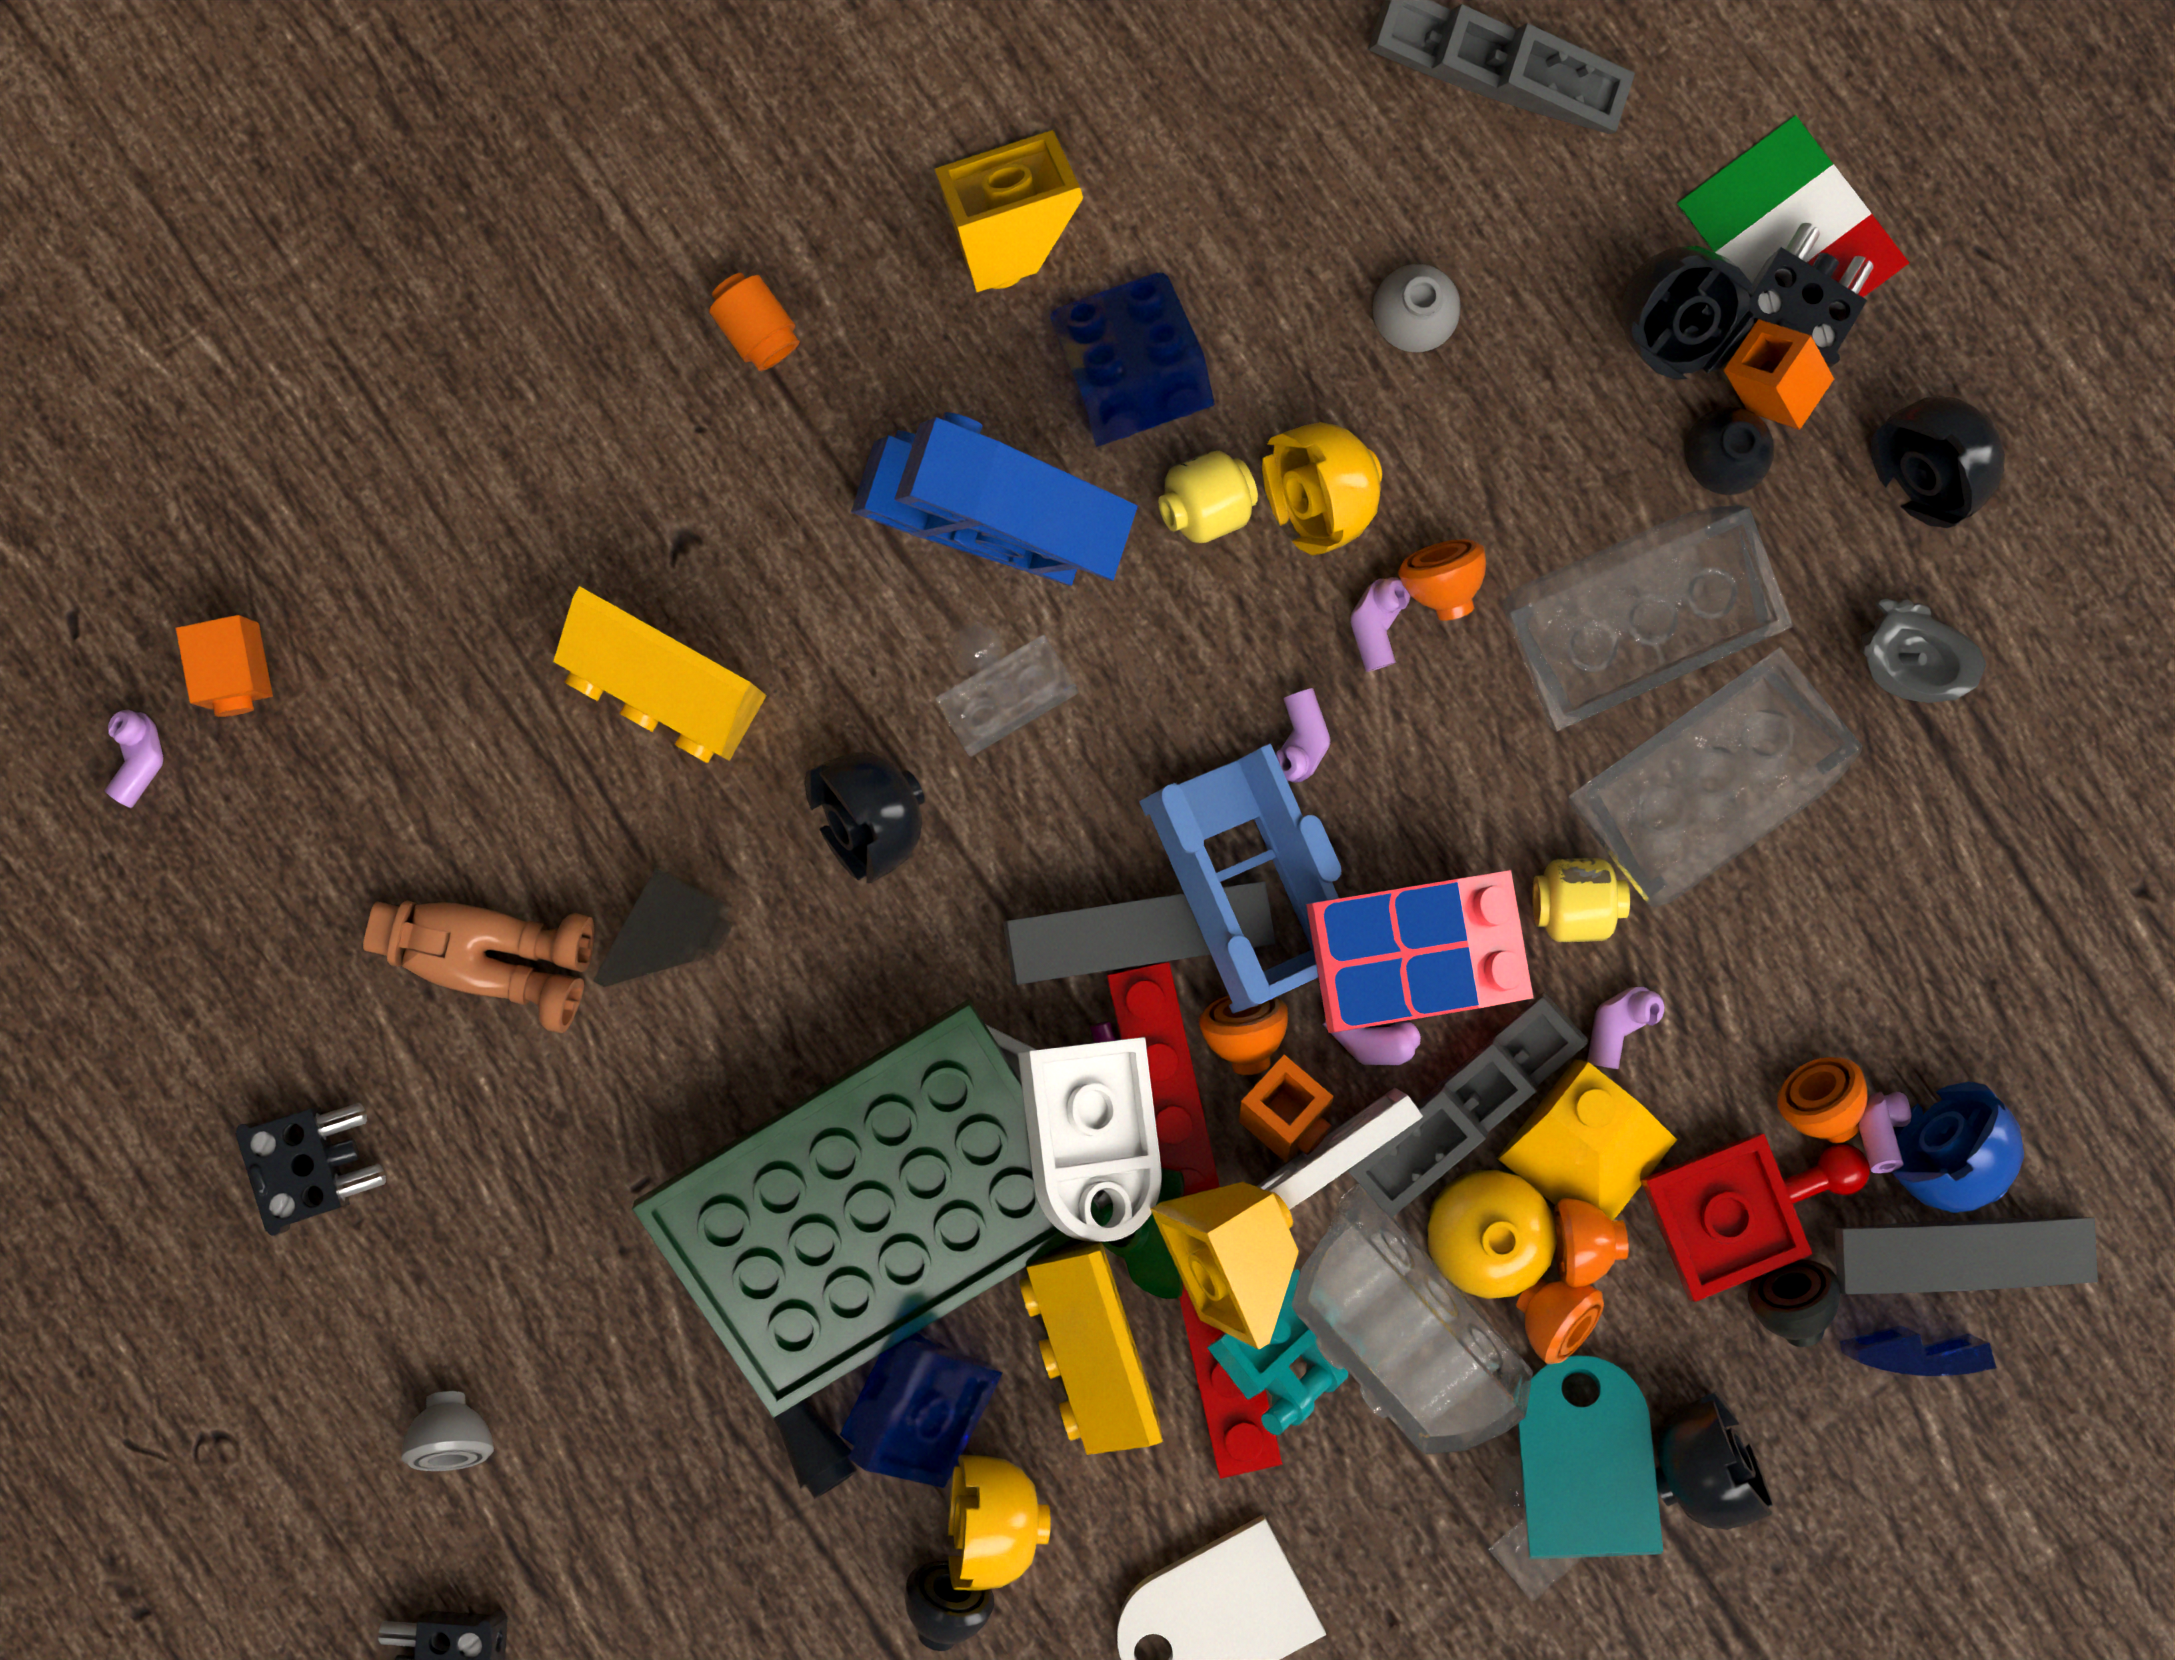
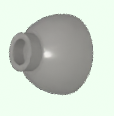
[1373,264,1461,352]
[401,1391,494,1471]

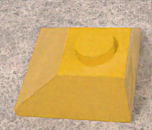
[935,130,1083,292]
[1496,1059,1677,1221]
[1150,1182,1299,1350]

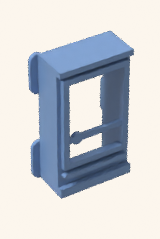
[1139,744,1341,1014]

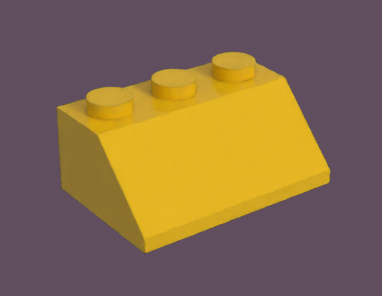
[553,586,767,763]
[1019,1241,1163,1455]

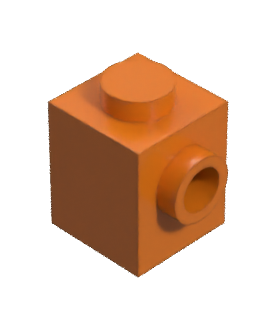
[1724,319,1834,430]
[176,615,273,717]
[1239,1054,1334,1163]

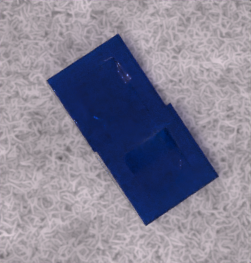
[1839,1325,1997,1376]

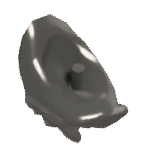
[1859,598,1986,703]

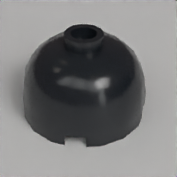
[1621,246,1754,380]
[1871,396,2005,528]
[804,752,925,884]
[1655,1391,1773,1530]

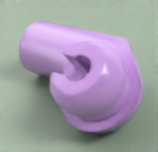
[1350,577,1410,672]
[1275,688,1330,783]
[1587,987,1664,1069]
[1322,1020,1421,1065]
[1859,1091,1911,1173]

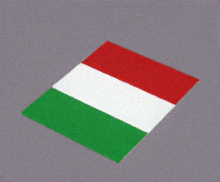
[1677,115,1910,319]

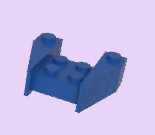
[851,412,1138,586]

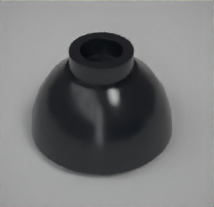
[1685,407,1774,495]
[905,1561,994,1651]

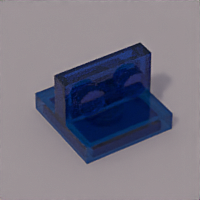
[840,1330,1003,1488]

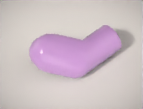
[104,709,163,808]

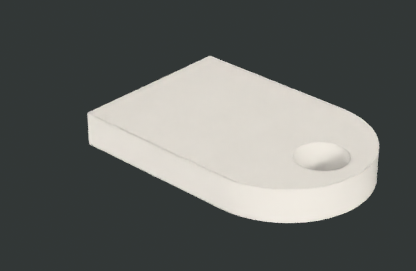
[1018,1037,1162,1242]
[1257,1088,1423,1210]
[1117,1514,1326,1660]

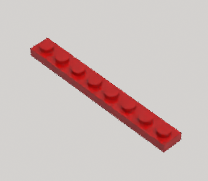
[1107,961,1282,1479]

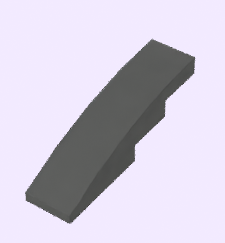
[1367,0,1635,134]
[1003,881,1275,985]
[1348,992,1587,1219]
[1835,1216,2098,1295]

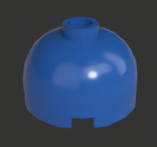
[1892,1081,2024,1213]

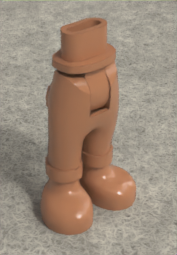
[363,900,595,1033]

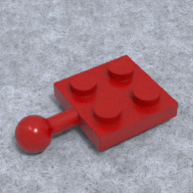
[1640,1133,1870,1302]

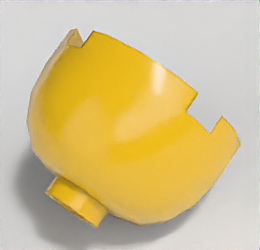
[1262,422,1382,556]
[1427,1170,1557,1299]
[948,1455,1051,1590]

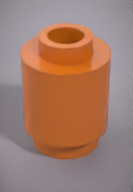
[709,273,800,371]

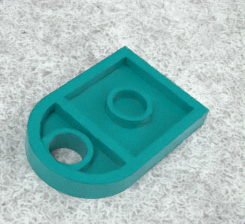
[1517,1356,1663,1559]

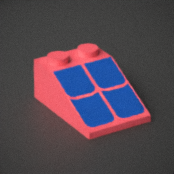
[1306,870,1533,1033]

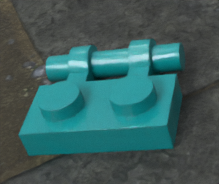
[1207,1268,1358,1435]

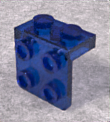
[1050,273,1215,447]

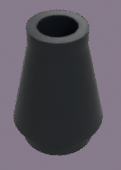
[772,1399,858,1499]

